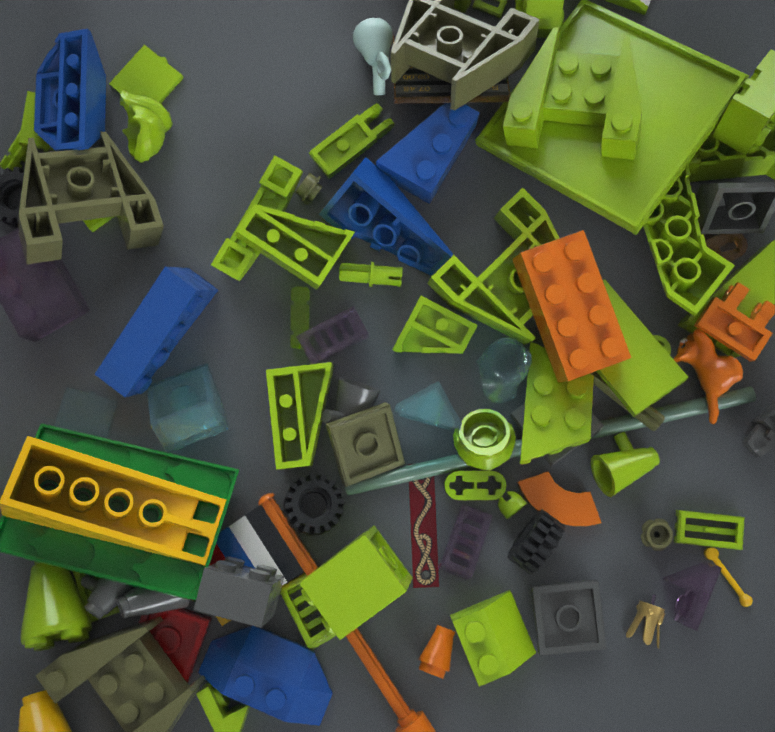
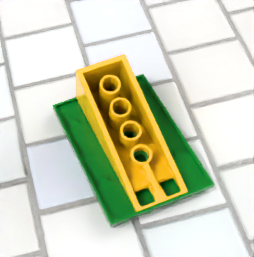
[0,423,240,602]

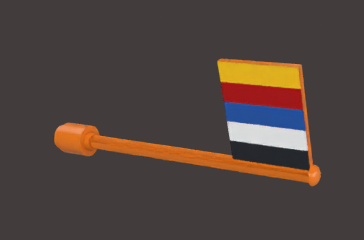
[209,493,436,732]

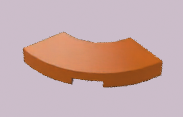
[517,471,602,526]

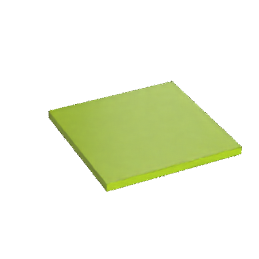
[475,0,749,235]

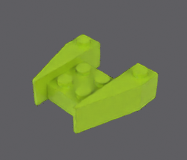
[503,27,642,160]
[427,187,559,345]

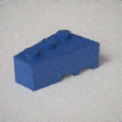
[376,102,480,204]

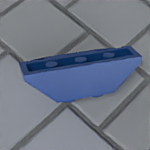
[34,28,106,151]
[198,625,333,726]

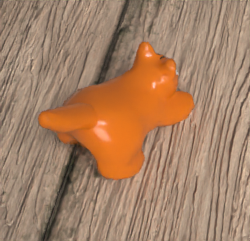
[673,328,743,424]

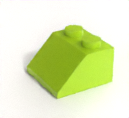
[450,590,536,687]

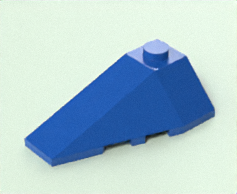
[319,157,453,276]

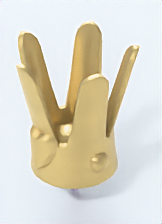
[626,595,665,649]

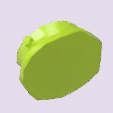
[453,409,516,471]

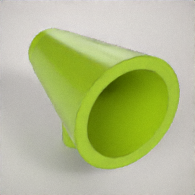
[591,432,660,497]

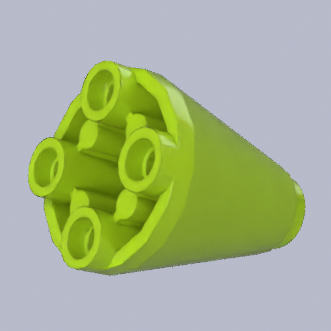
[20,561,92,652]

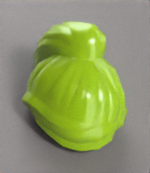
[120,90,173,163]

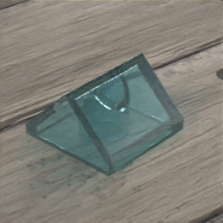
[394,381,462,432]

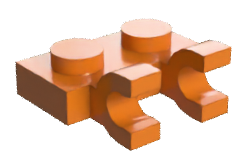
[694,282,775,362]

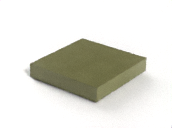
[326,402,405,487]

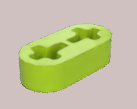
[444,470,507,500]

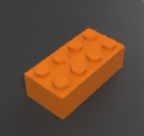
[512,230,631,383]

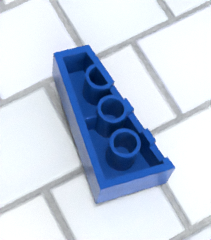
[94,267,218,398]

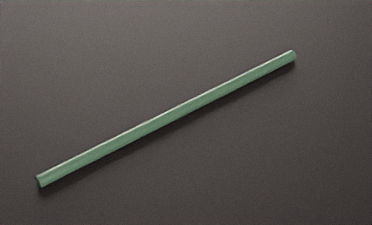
[345,386,756,496]

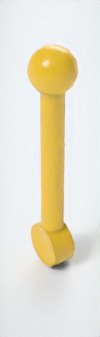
[704,547,753,607]

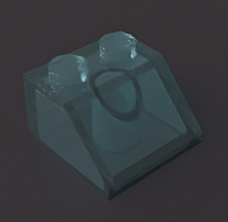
[147,363,229,453]

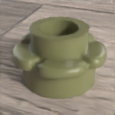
[295,172,323,202]
[641,518,673,551]

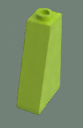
[678,240,775,358]

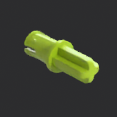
[339,262,403,287]

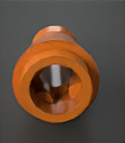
[418,625,455,679]

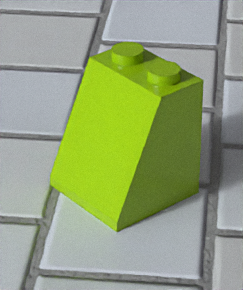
[299,525,413,640]

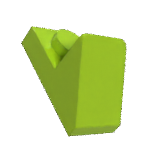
[196,682,250,732]

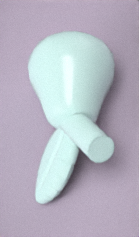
[353,18,393,95]

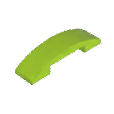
[211,155,303,282]

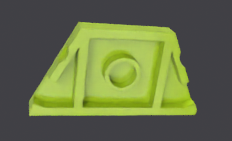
[520,342,594,464]

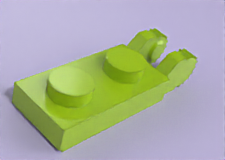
[309,103,395,179]

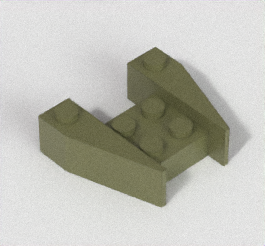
[391,0,540,111]
[19,131,164,264]
[36,616,206,732]

